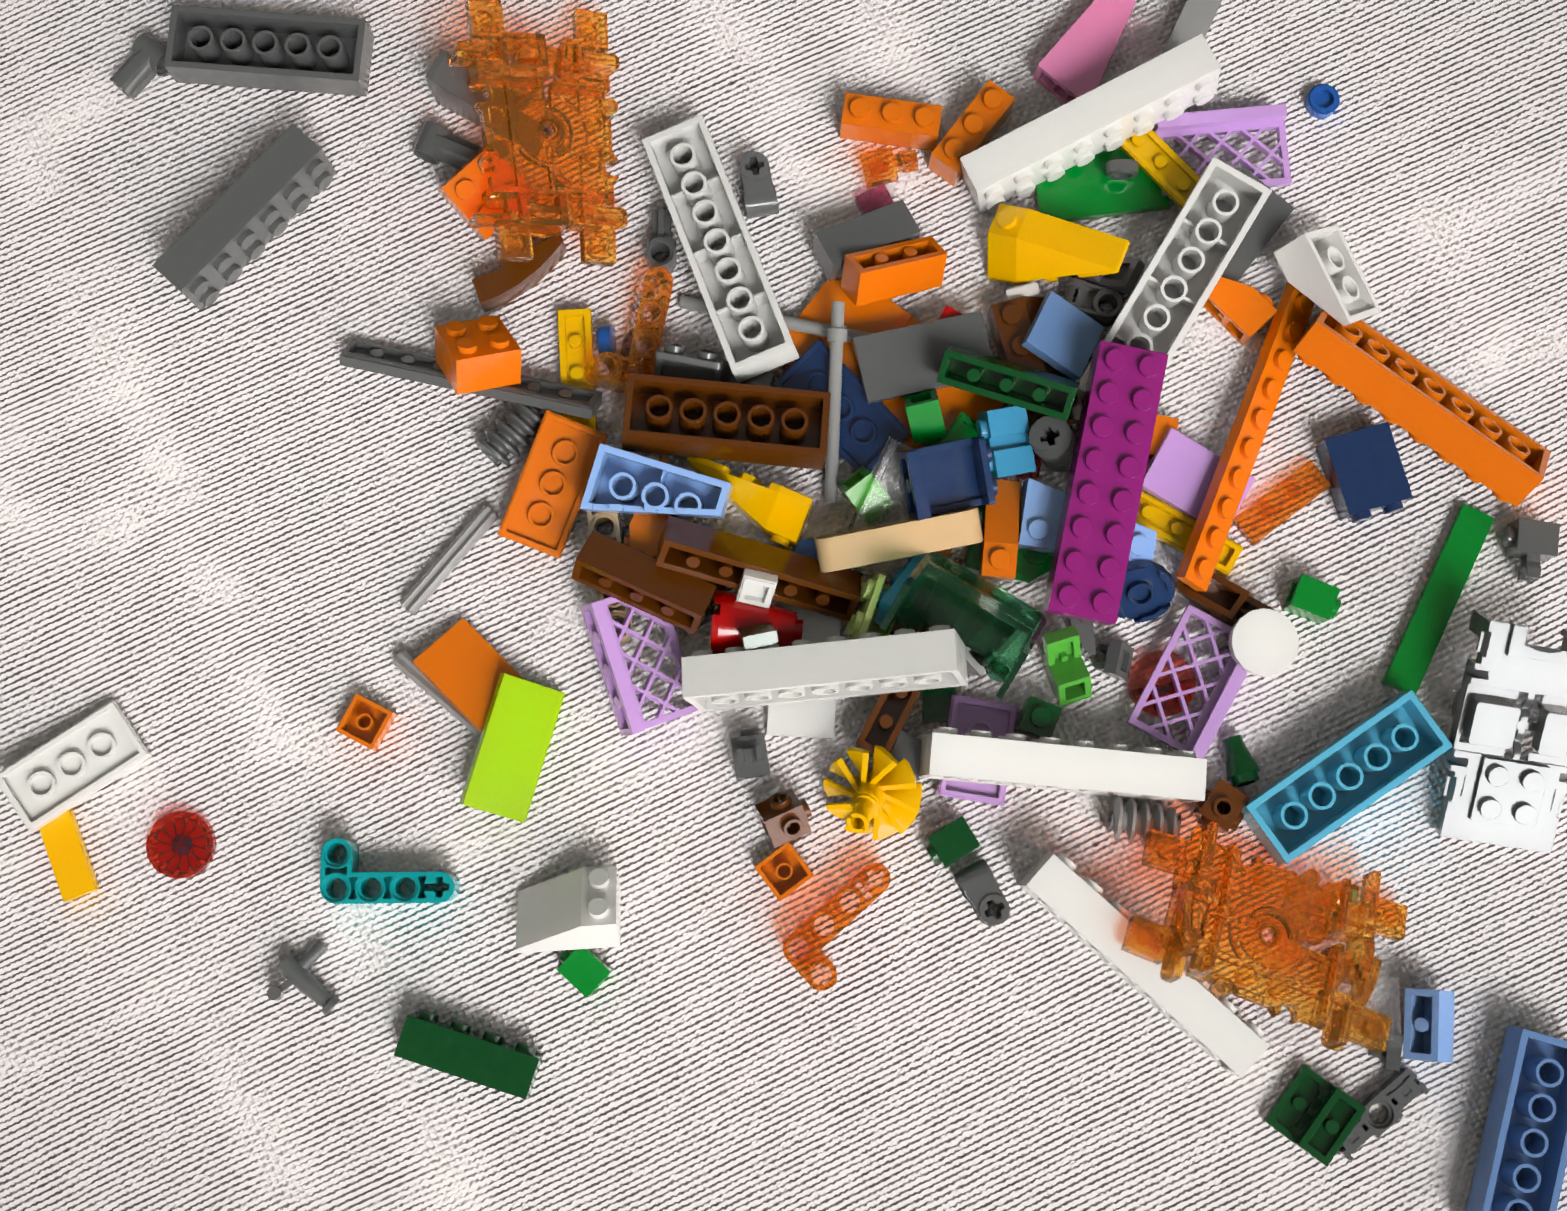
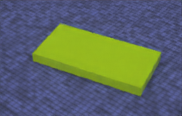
[459,673,565,823]

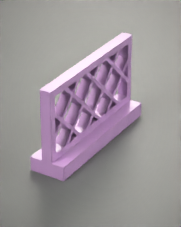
[1152,104,1292,197]
[580,597,699,736]
[1126,604,1247,759]

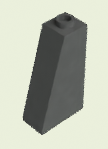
[425,49,553,156]

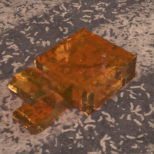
[860,146,918,188]

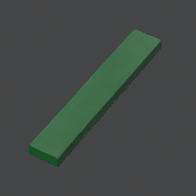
[1381,504,1494,695]

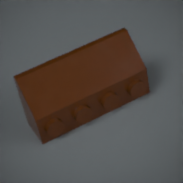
[987,296,1083,438]

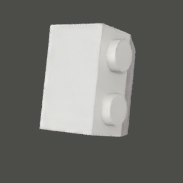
[1273,224,1382,326]
[515,865,621,953]

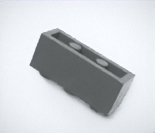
[812,199,920,281]

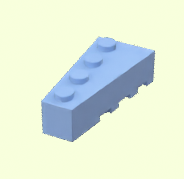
[580,443,734,519]
[1018,478,1157,562]

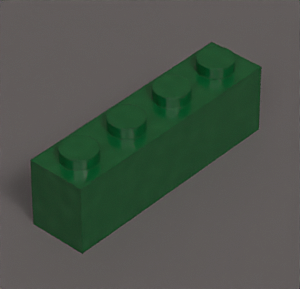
[936,344,1080,421]
[394,1009,544,1100]

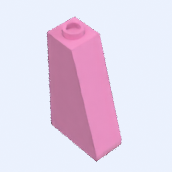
[1033,0,1136,104]

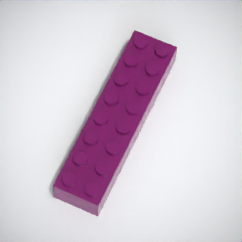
[1042,340,1169,626]

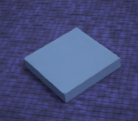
[1021,290,1104,381]

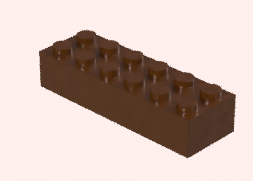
[622,373,831,470]

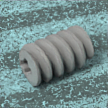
[1105,795,1181,852]

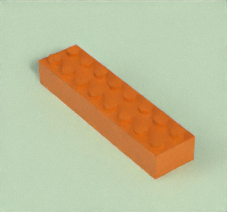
[1293,309,1551,508]

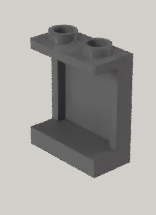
[654,343,725,382]

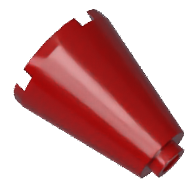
[711,589,803,654]

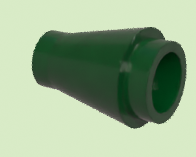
[1222,735,1260,788]

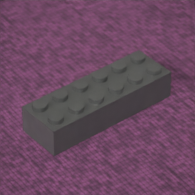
[164,5,374,97]
[152,123,336,311]

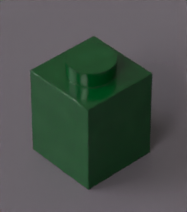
[1015,696,1062,739]
[924,816,981,867]

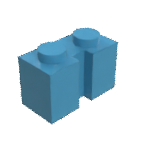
[975,406,1036,478]

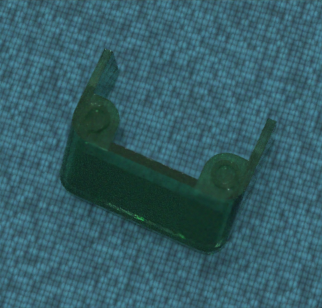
[879,552,1047,699]

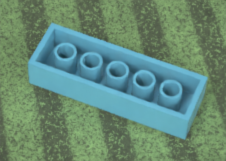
[1241,690,1453,864]

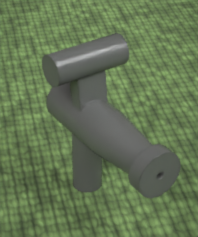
[267,940,341,1016]

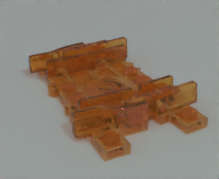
[449,0,627,267]
[1121,821,1408,1053]

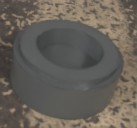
[1105,159,1139,180]

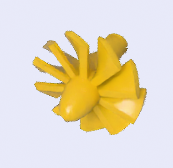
[823,745,922,840]

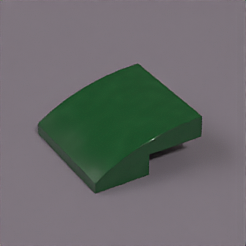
[1263,1064,1366,1166]

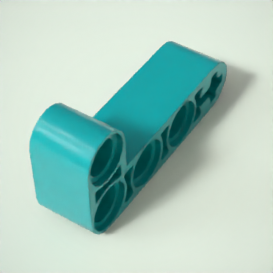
[320,838,460,904]

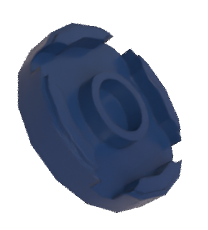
[1118,560,1175,622]

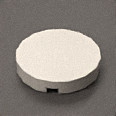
[1229,608,1299,677]

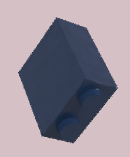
[1315,422,1413,523]

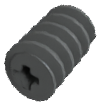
[474,403,543,469]
[1029,416,1076,472]

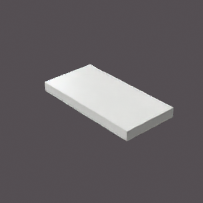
[766,601,841,739]
[0,700,152,833]

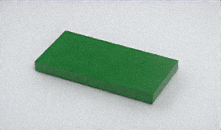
[1035,149,1170,222]

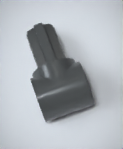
[645,208,677,276]

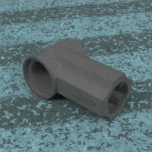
[110,33,168,100]
[412,121,482,169]

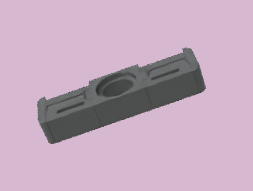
[1338,1067,1428,1160]

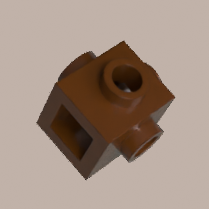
[1191,778,1249,834]
[754,788,812,848]

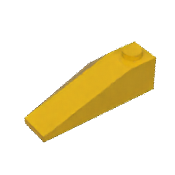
[987,204,1130,285]
[687,457,813,549]

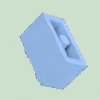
[1403,988,1455,1062]

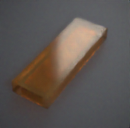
[1232,460,1331,546]

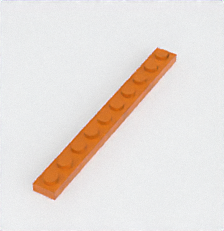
[1175,282,1315,592]

